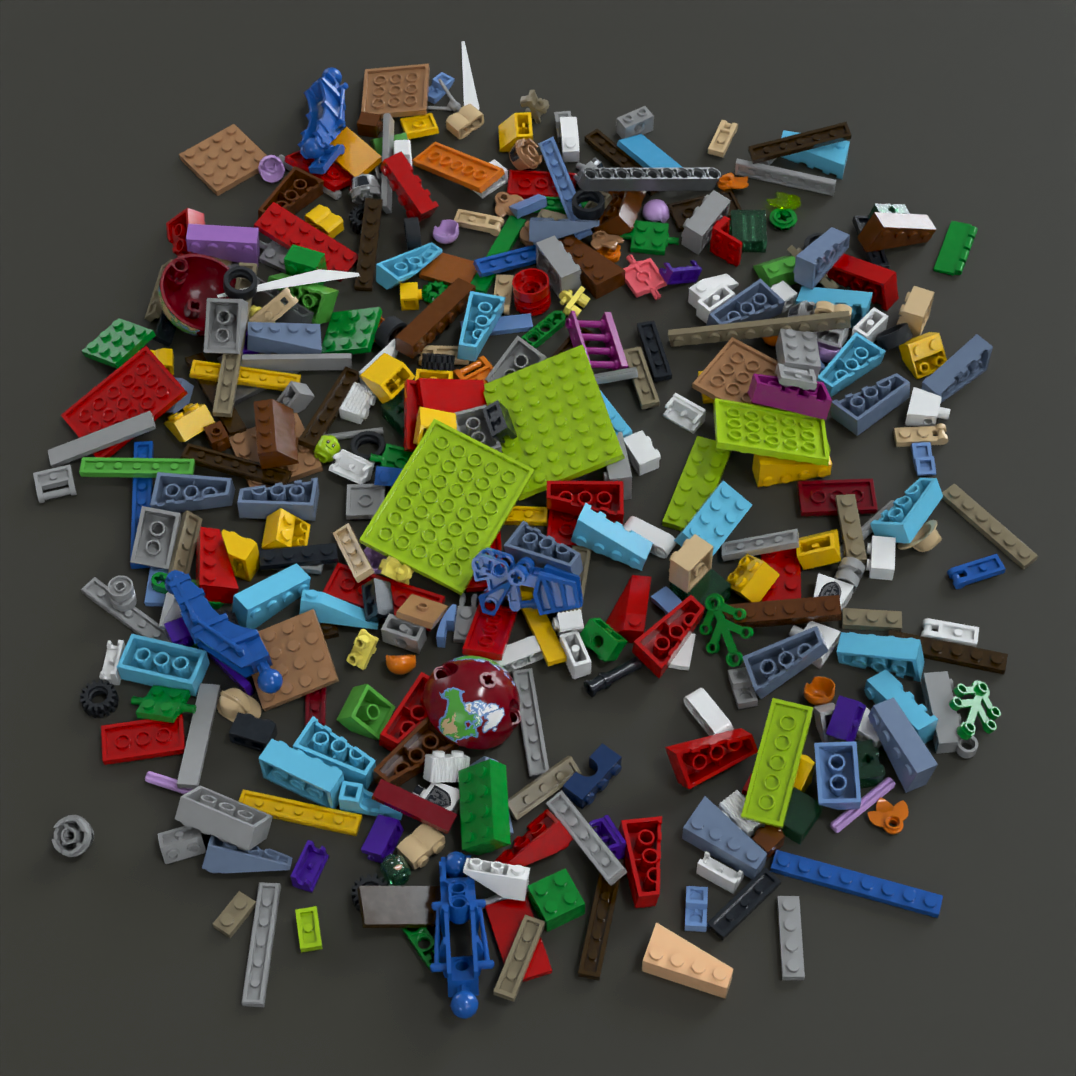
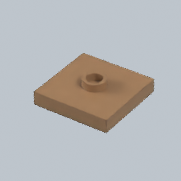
[396,594,448,630]

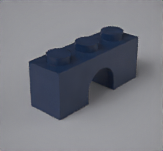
[563,743,622,809]

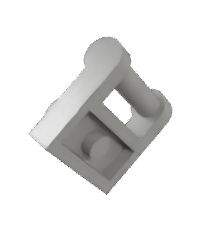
[775,363,817,390]
[33,464,77,503]

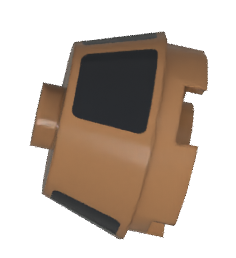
[509,138,542,170]

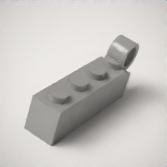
[921,671,978,758]

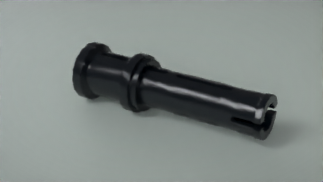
[584,657,642,697]

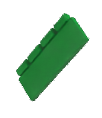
[934,221,978,275]

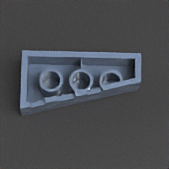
[247,322,322,354]
[922,334,993,404]
[150,472,235,513]
[237,478,319,521]
[742,626,829,699]
[868,697,938,793]
[682,796,767,879]

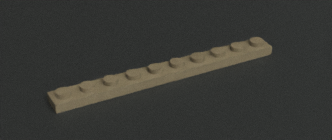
[212,262,258,417]
[668,311,851,347]

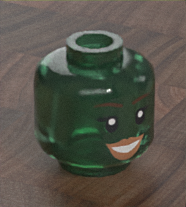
[380,854,411,886]

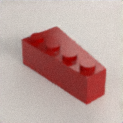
[632,595,705,679]

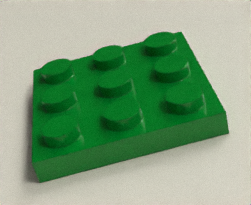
[321,307,383,354]
[82,318,156,369]

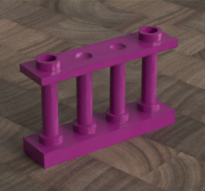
[565,311,628,371]

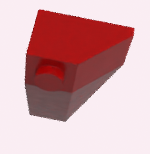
[166,208,205,257]
[606,575,651,643]
[494,809,573,866]

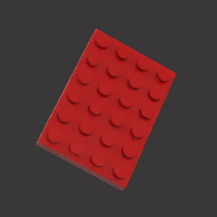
[61,346,188,458]

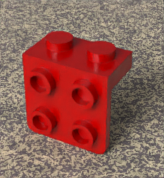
[710,216,742,267]

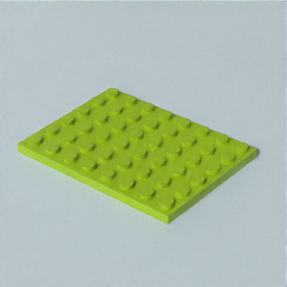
[483,344,625,501]
[359,419,535,596]

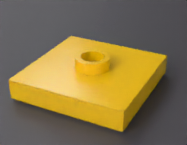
[400,113,439,139]

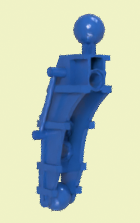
[298,67,348,160]
[164,570,283,694]
[430,851,494,1019]

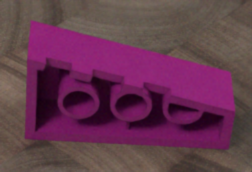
[748,373,832,420]

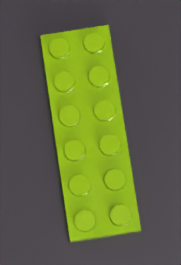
[662,436,732,531]
[741,698,814,829]

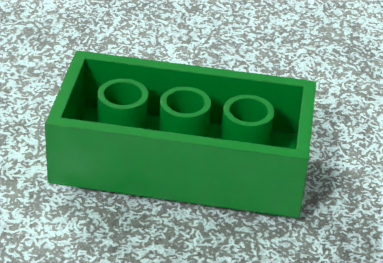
[458,759,511,856]

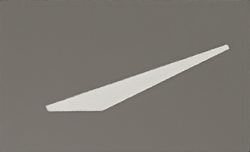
[461,41,479,110]
[217,269,360,298]

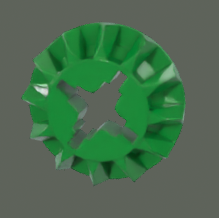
[770,207,797,230]
[422,280,448,303]

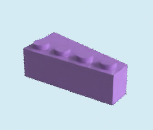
[186,224,260,266]

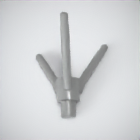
[427,78,462,113]

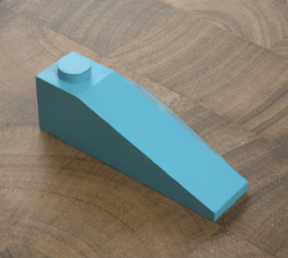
[376,242,442,289]
[299,590,378,630]

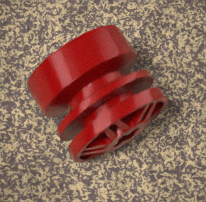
[512,268,551,316]

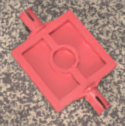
[623,255,667,300]

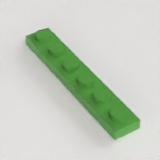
[79,457,195,478]

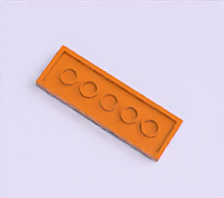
[412,142,505,193]

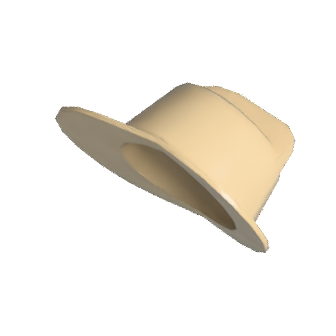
[897,520,942,552]
[217,688,261,722]

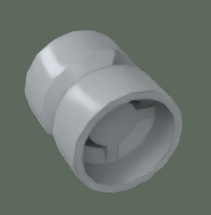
[834,557,865,593]
[107,576,137,612]

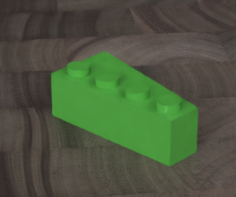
[267,273,339,324]

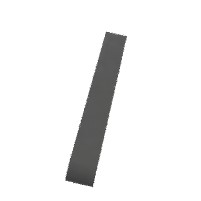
[578,167,721,191]

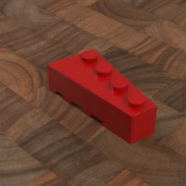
[381,151,439,222]
[826,254,899,311]
[547,481,624,525]
[196,527,239,604]
[379,672,430,752]
[665,728,758,789]
[618,816,662,908]

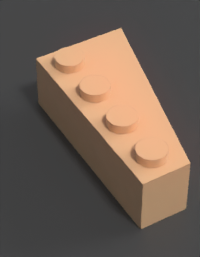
[642,922,733,999]

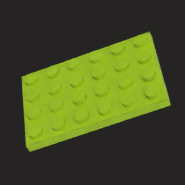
[713,398,830,466]

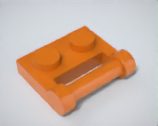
[453,356,494,384]

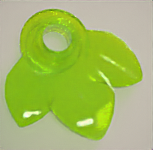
[767,191,801,209]

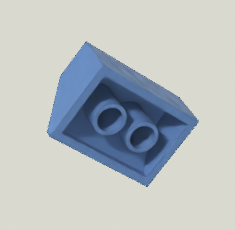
[814,741,861,810]

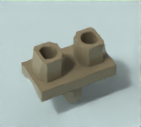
[520,90,549,123]

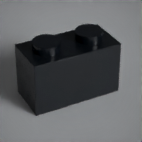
[229,712,278,752]

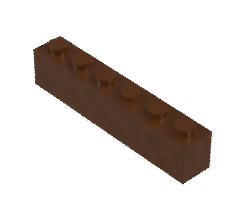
[395,278,476,359]
[723,595,841,628]

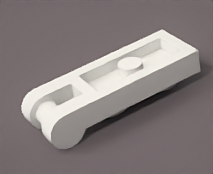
[921,618,979,647]

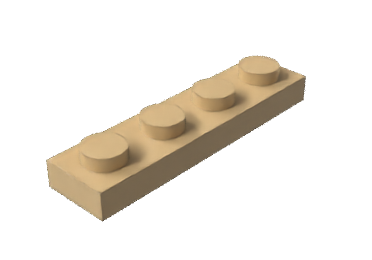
[333,523,375,583]

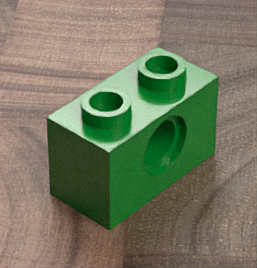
[580,618,628,662]

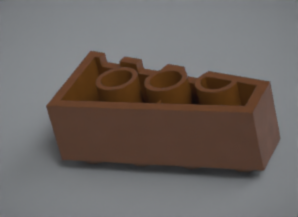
[258,166,324,219]
[857,212,937,252]
[559,235,625,299]
[372,716,459,786]

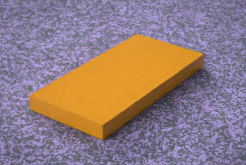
[330,127,382,177]

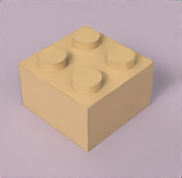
[897,286,934,339]
[669,534,714,593]

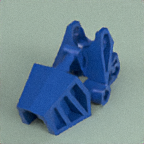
[471,547,583,616]

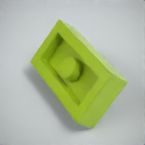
[295,906,323,953]

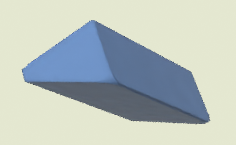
[509,194,547,219]

